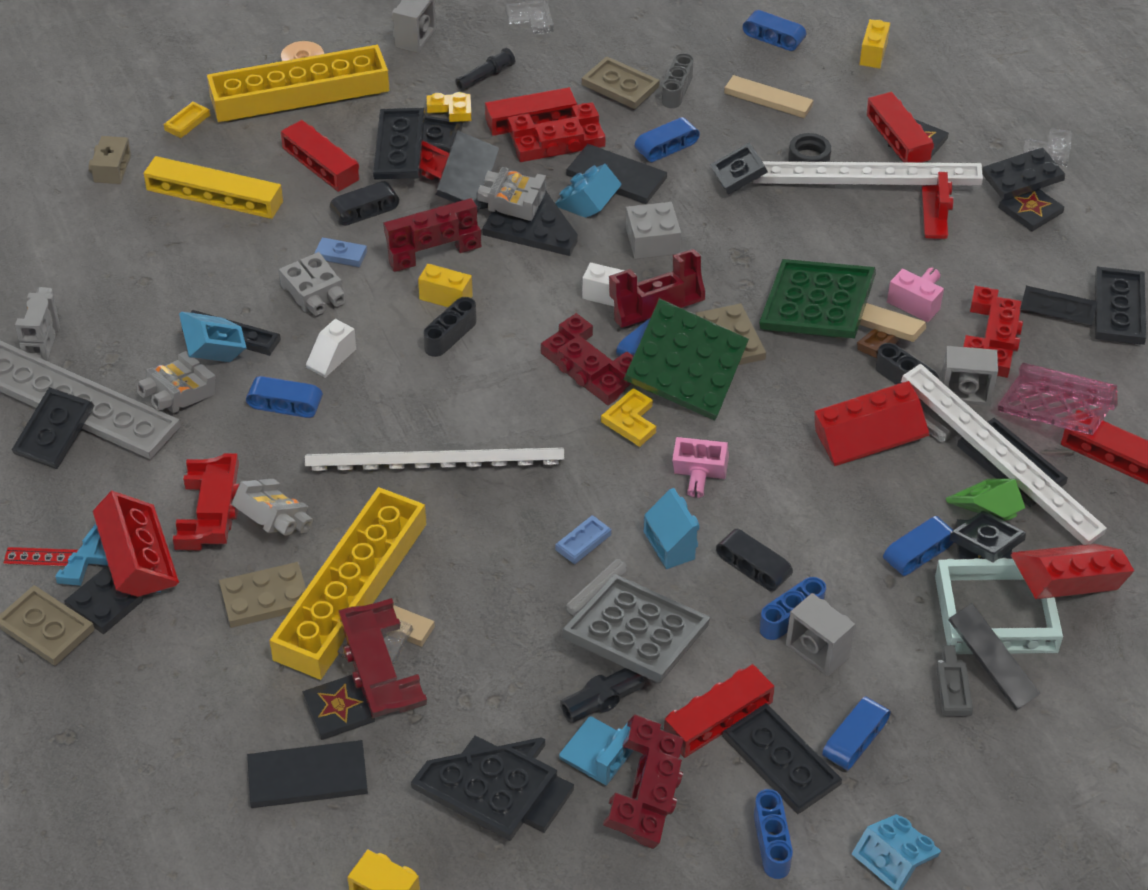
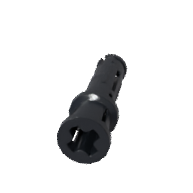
[455,47,516,91]

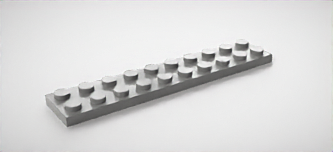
[0,341,181,459]

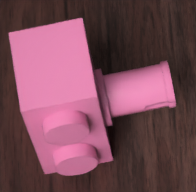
[887,268,944,322]
[672,437,729,498]

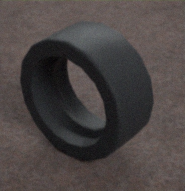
[788,133,832,162]

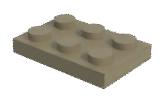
[582,56,660,109]
[696,303,766,365]
[219,562,306,628]
[0,585,95,666]

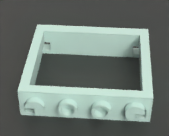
[935,558,1063,654]

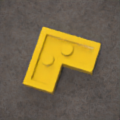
[427,92,472,122]
[601,388,656,447]

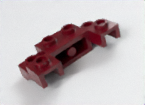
[383,198,482,272]
[609,249,705,328]
[541,313,634,406]
[338,598,427,718]
[603,714,684,849]

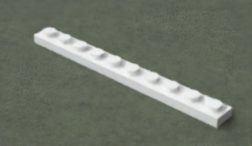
[753,161,983,186]
[901,364,1107,545]
[305,448,564,471]

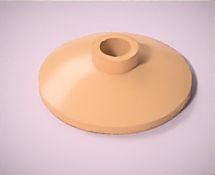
[281,41,324,61]

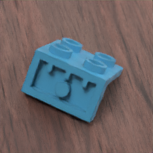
[559,716,634,786]
[852,814,941,890]

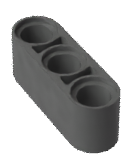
[662,53,694,108]

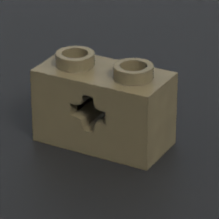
[89,136,131,184]

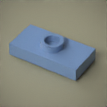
[315,237,367,267]
[555,515,611,565]

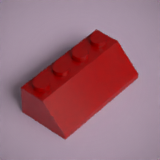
[814,381,929,466]
[93,490,179,597]
[1011,544,1135,599]

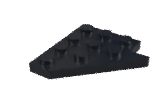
[482,190,578,256]
[411,737,557,841]

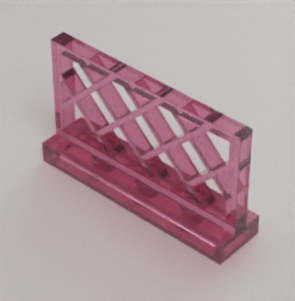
[998,363,1118,435]

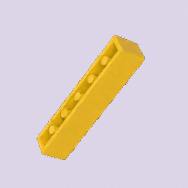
[143,156,283,219]

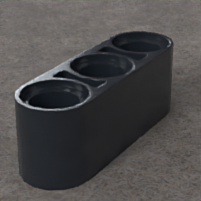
[329,181,400,226]
[424,297,477,357]
[875,343,939,401]
[716,529,793,591]

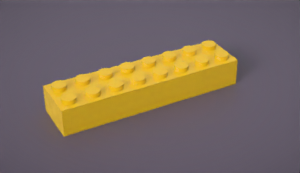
[207,44,389,122]
[269,487,426,680]

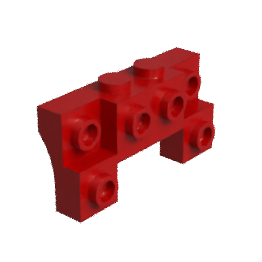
[508,102,606,162]
[963,286,1023,378]
[173,453,239,550]

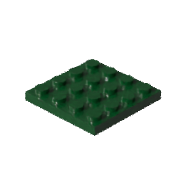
[759,259,876,339]
[623,298,749,421]

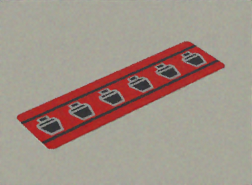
[3,547,78,566]

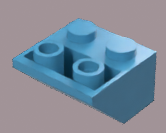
[555,164,622,218]
[179,312,246,362]
[644,488,699,569]

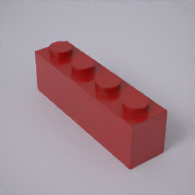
[485,87,577,136]
[867,92,934,163]
[281,120,359,192]
[1060,409,1148,484]
[664,664,775,758]

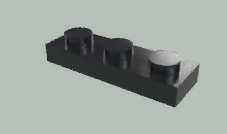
[1020,285,1098,325]

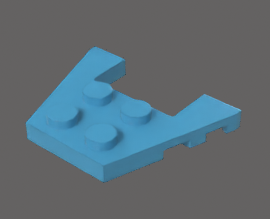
[55,524,161,593]

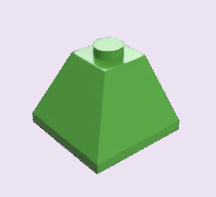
[946,479,1025,521]

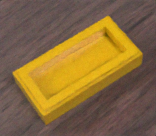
[163,102,210,138]

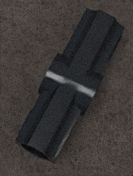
[560,668,645,723]

